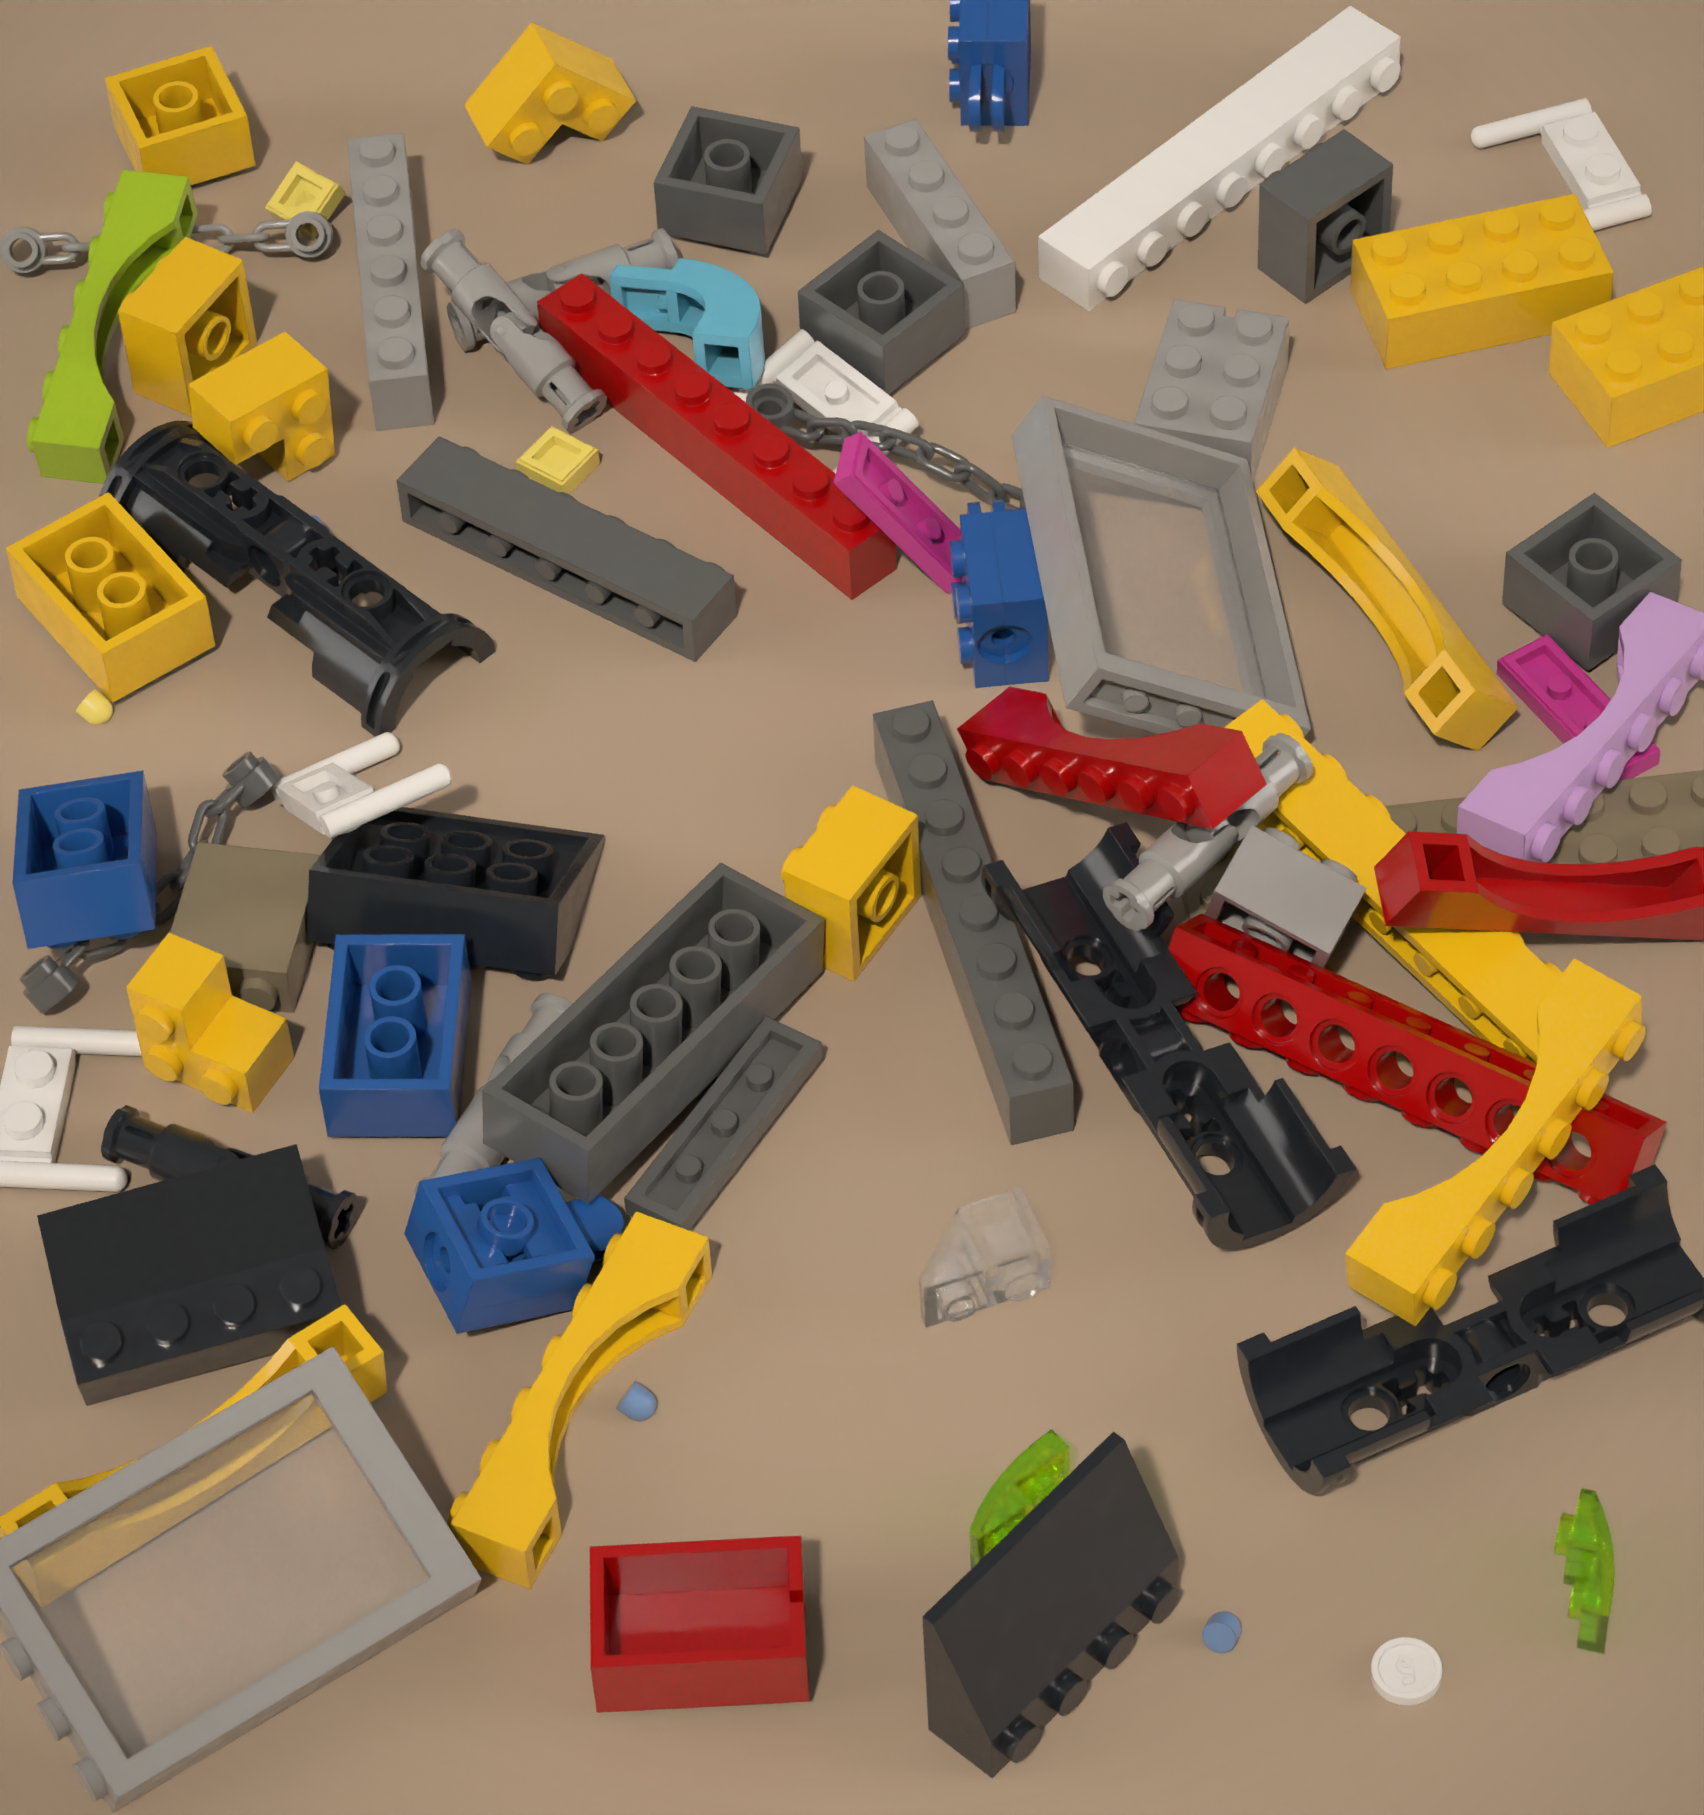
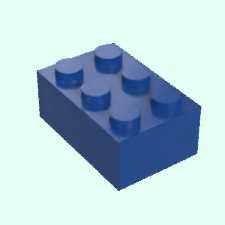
[12,770,157,949]
[319,934,472,1137]

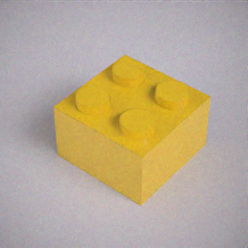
[105,46,256,185]
[118,237,257,417]
[781,785,922,982]

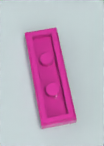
[834,432,962,594]
[1496,634,1660,780]

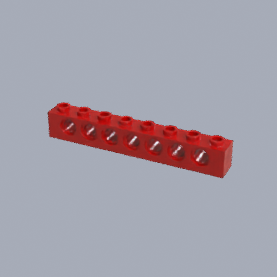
[1168,913,1667,1204]

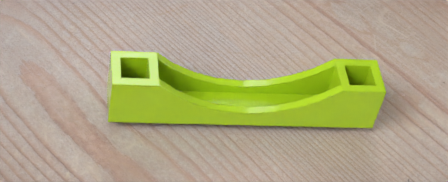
[27,169,198,484]

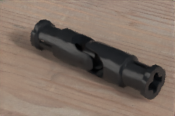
[101,1105,359,1249]

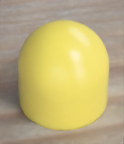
[76,689,113,725]

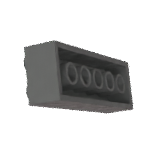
[482,862,825,1204]

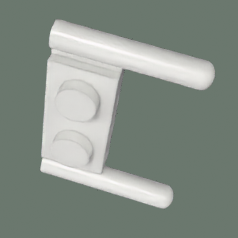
[1471,98,1652,231]
[731,329,919,473]
[270,732,452,839]
[0,1026,142,1192]

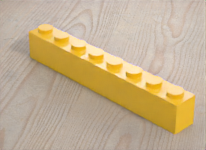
[1224,699,1562,1063]

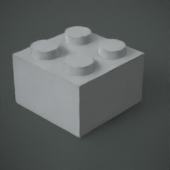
[1205,825,1367,968]

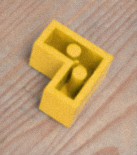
[464,22,636,165]
[188,331,335,481]
[126,933,294,1113]

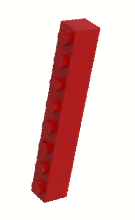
[537,273,897,600]

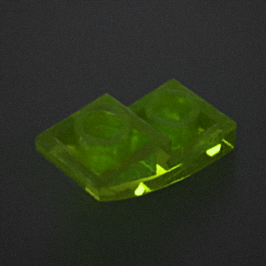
[969,1429,1070,1569]
[1554,1488,1614,1654]

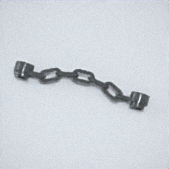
[746,384,1026,511]
[20,751,280,1013]

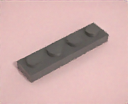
[624,1016,823,1230]

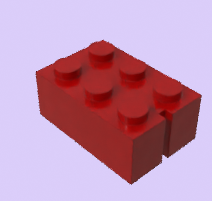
[589,1535,809,1713]

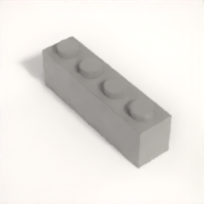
[864,119,1016,330]

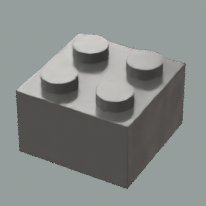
[653,106,803,254]
[1257,129,1393,304]
[797,230,966,395]
[1502,492,1682,671]

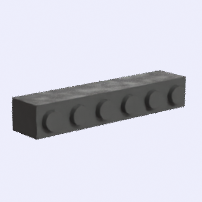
[396,436,737,662]

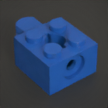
[948,0,1031,132]
[949,499,1048,688]
[404,1157,624,1334]

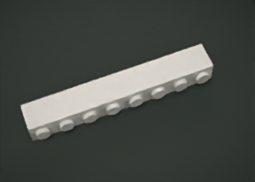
[1038,6,1401,311]

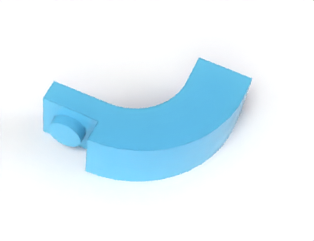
[609,258,765,389]

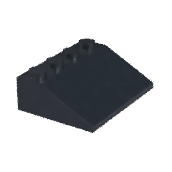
[307,807,604,979]
[37,1144,341,1406]
[922,1431,1180,1779]

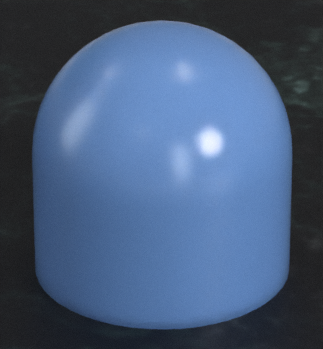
[616,1381,656,1421]
[1202,1611,1241,1653]

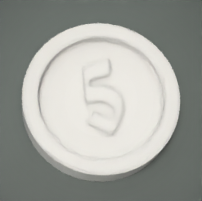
[1371,1637,1442,1706]

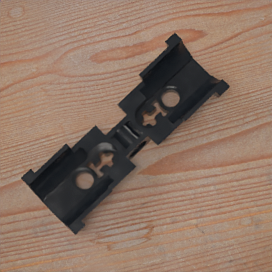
[99,420,496,737]
[981,822,1356,1249]
[1237,1164,1704,1495]

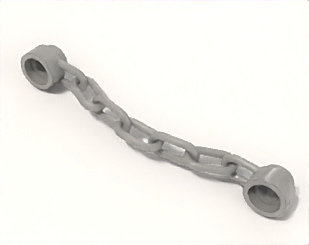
[0,211,333,273]

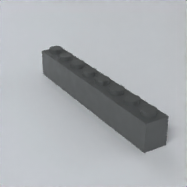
[873,700,1074,1145]

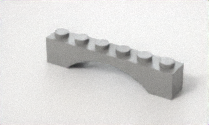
[347,133,435,431]

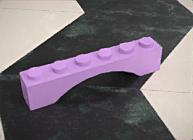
[1457,592,1704,863]

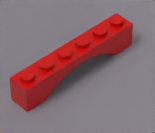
[957,686,1267,829]
[1374,831,1704,940]

